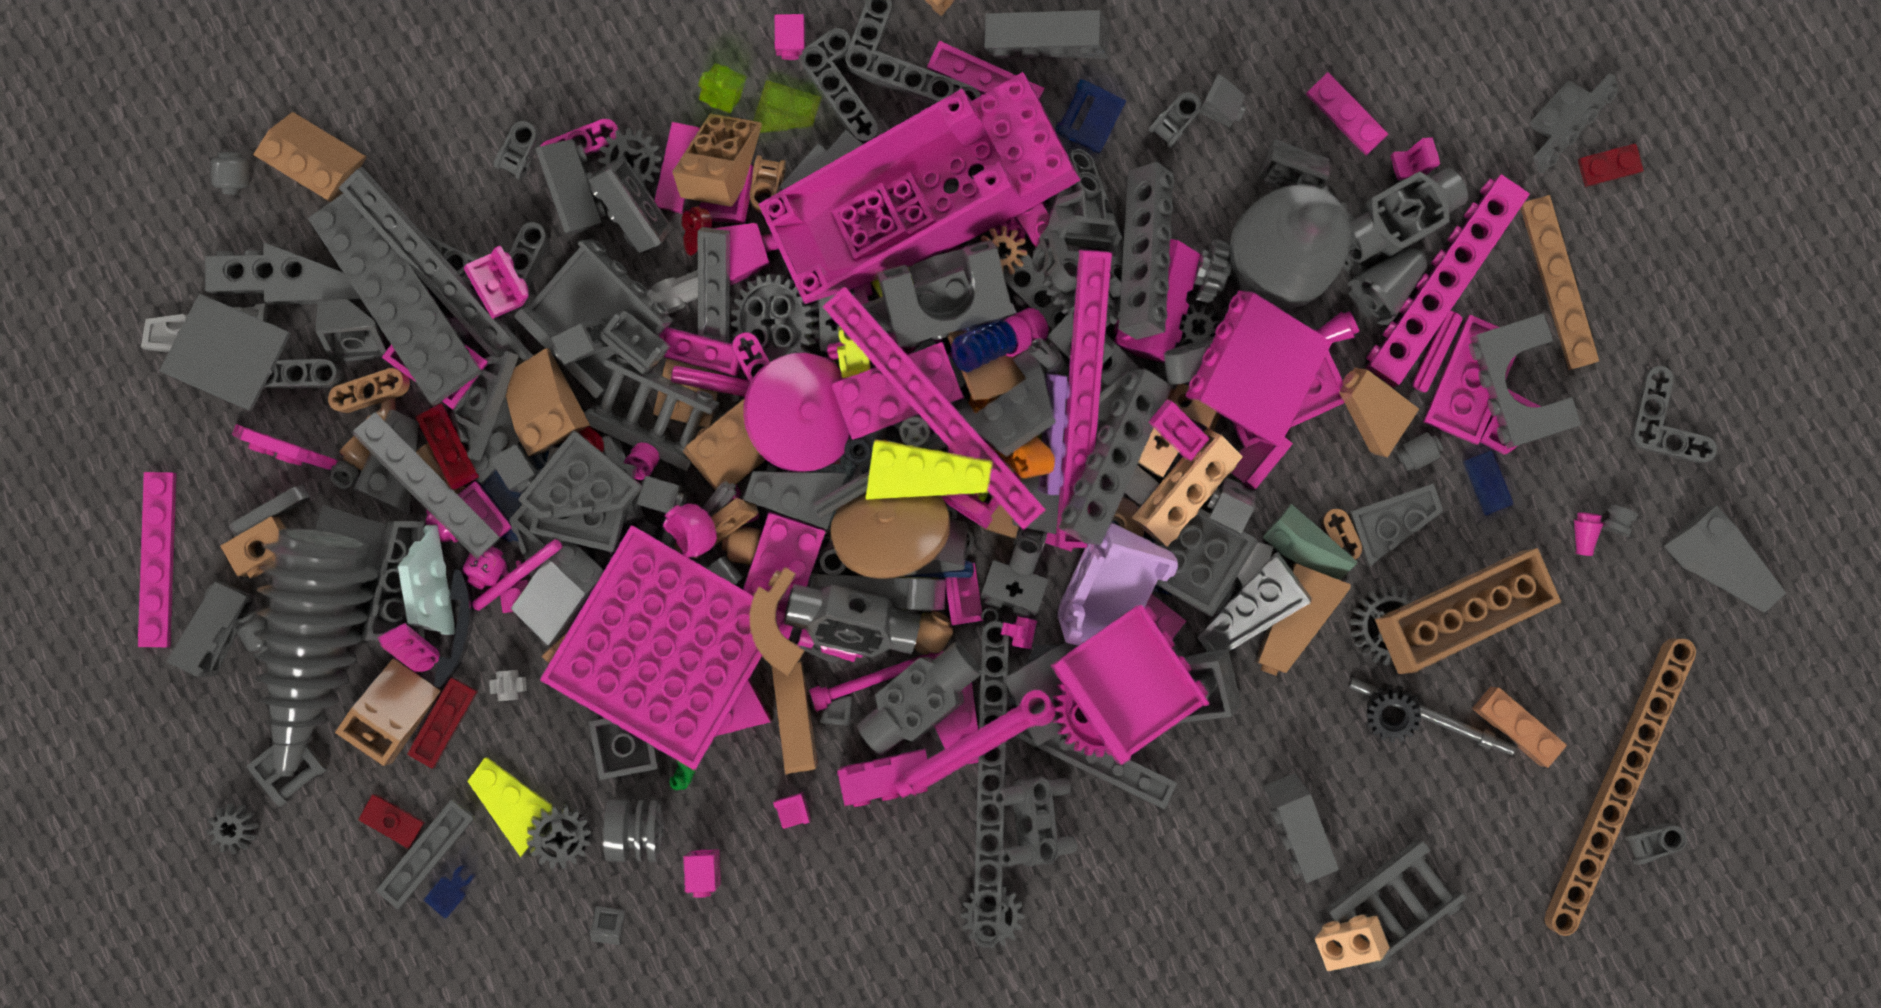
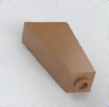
[1255,564,1351,676]
[772,662,818,774]

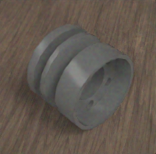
[603,799,664,862]

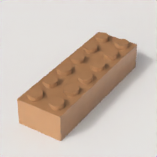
[1375,548,1561,674]

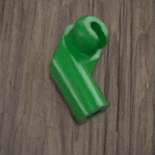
[669,760,696,790]

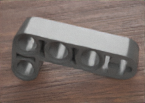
[801,28,878,144]

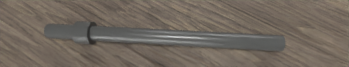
[1348,677,1517,755]

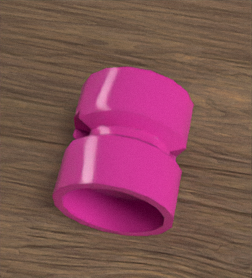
[993,308,1049,357]

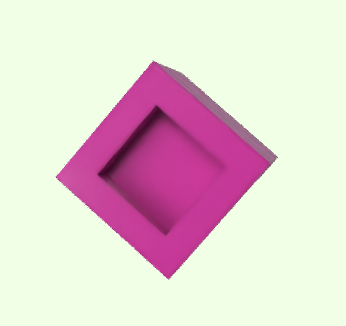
[773,792,811,829]

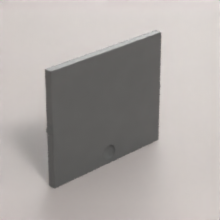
[159,294,291,412]

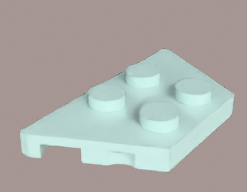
[398,525,456,635]

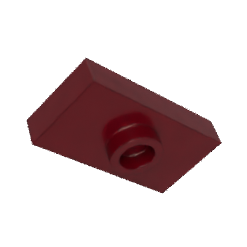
[358,794,425,849]

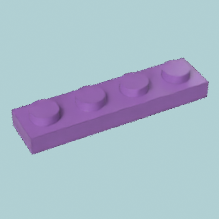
[1038,373,1070,495]

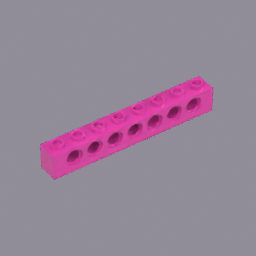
[1366,174,1530,388]

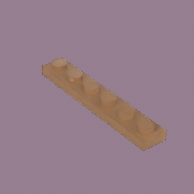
[1521,195,1599,370]

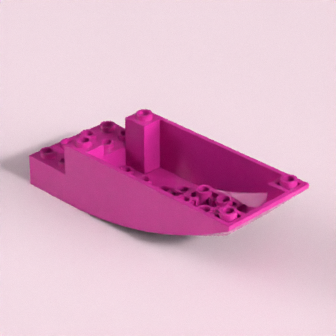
[758,72,1081,304]

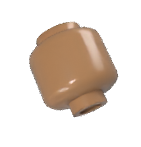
[722,526,762,565]
[914,610,953,655]

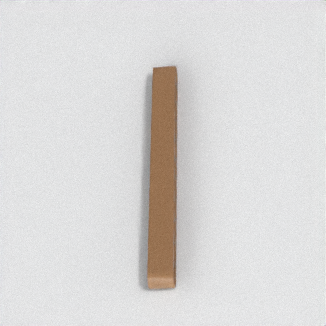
[1545,638,1696,936]

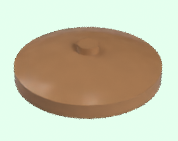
[831,492,950,578]

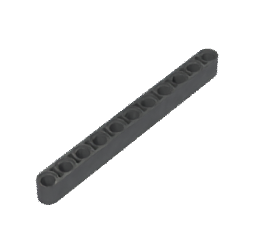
[973,621,1009,948]

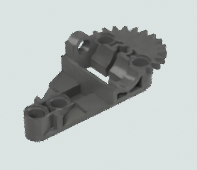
[1032,149,1124,327]

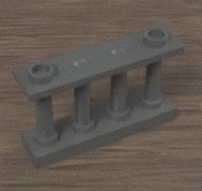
[584,354,719,471]
[1325,838,1466,970]

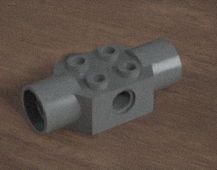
[1348,168,1468,263]
[784,584,921,657]
[857,642,982,755]

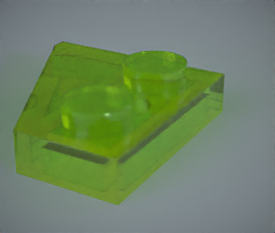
[753,80,822,133]

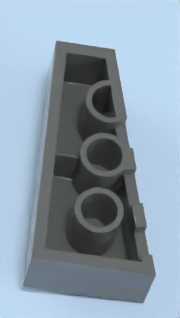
[985,10,1110,59]

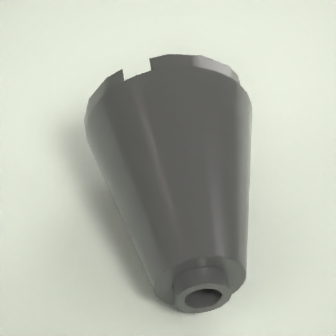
[1347,247,1427,325]

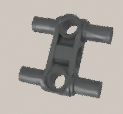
[993,777,1077,867]

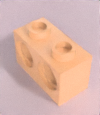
[1315,915,1389,971]

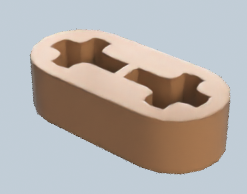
[1321,509,1362,560]

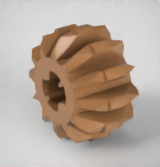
[981,226,1027,275]

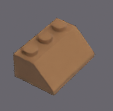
[253,112,367,202]
[683,399,766,491]

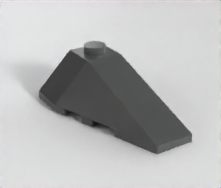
[1663,505,1786,613]

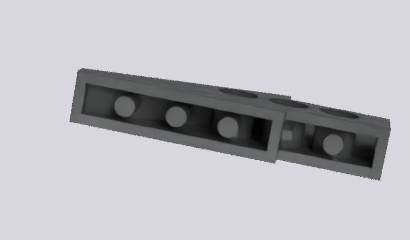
[205,243,363,305]

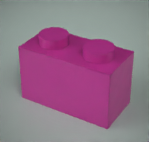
[684,849,721,897]

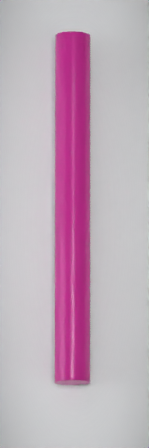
[472,539,562,611]

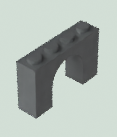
[877,240,1013,348]
[1469,313,1581,449]

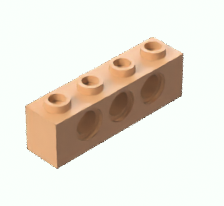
[1132,429,1242,547]

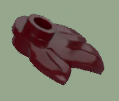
[681,206,712,256]

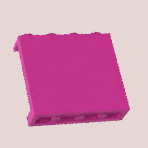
[1186,291,1332,447]
[1050,605,1209,765]

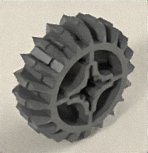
[1349,586,1418,665]

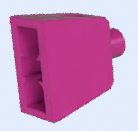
[713,223,779,286]

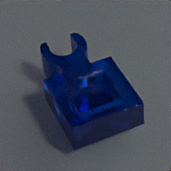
[424,865,475,919]

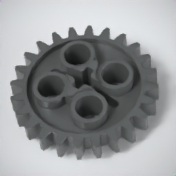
[731,274,820,366]

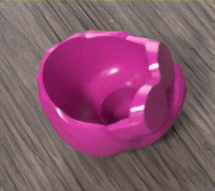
[663,504,717,558]

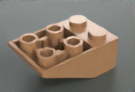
[672,114,762,207]
[335,658,442,766]

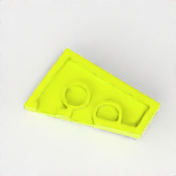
[468,757,552,857]

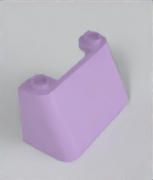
[1058,523,1178,646]

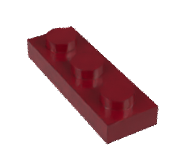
[416,403,479,490]
[407,677,478,769]

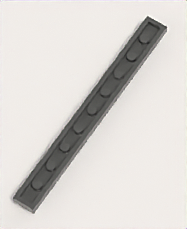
[338,167,533,367]

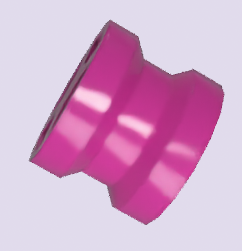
[624,442,660,480]

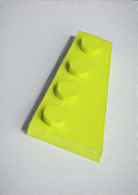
[866,440,993,499]

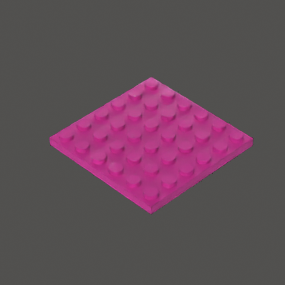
[540,525,786,770]

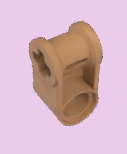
[750,155,786,214]

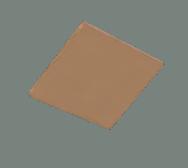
[947,328,1026,400]

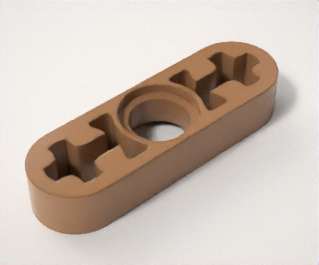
[328,368,410,413]

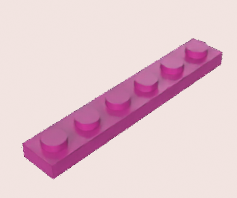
[138,472,176,647]

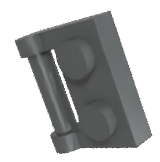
[246,744,328,807]

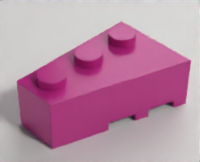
[837,748,933,807]

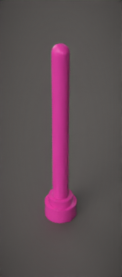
[809,651,944,712]

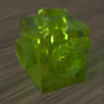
[698,63,747,113]

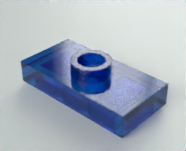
[1463,450,1514,515]

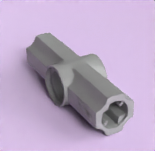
[647,270,698,314]

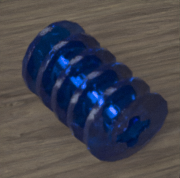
[951,320,1017,373]

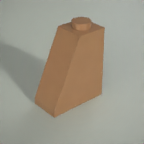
[1339,368,1419,457]

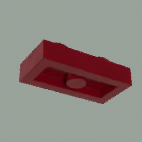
[1578,143,1644,187]

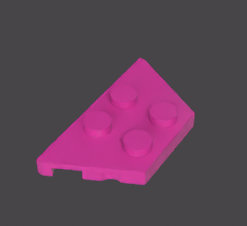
[232,424,339,470]

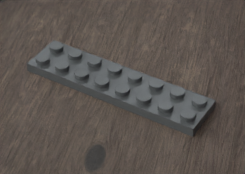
[308,194,483,406]

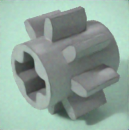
[489,670,527,701]

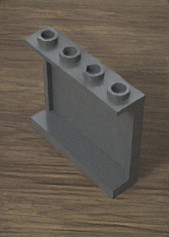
[514,239,673,398]

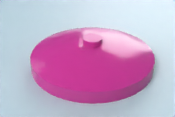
[743,353,851,472]

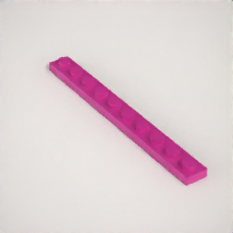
[1055,250,1112,548]
[823,287,1046,530]

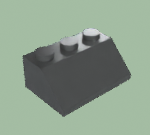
[535,139,607,235]
[588,155,672,253]

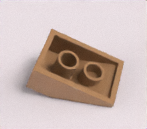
[506,348,590,456]

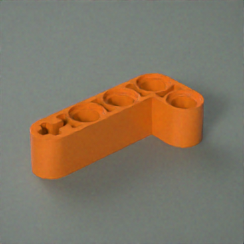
[968,396,1055,478]

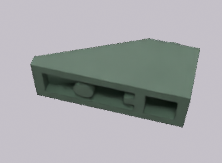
[1263,504,1357,580]

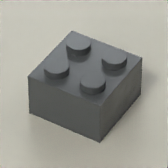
[589,718,662,780]

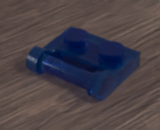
[1055,79,1126,154]

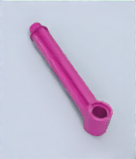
[894,690,1055,798]

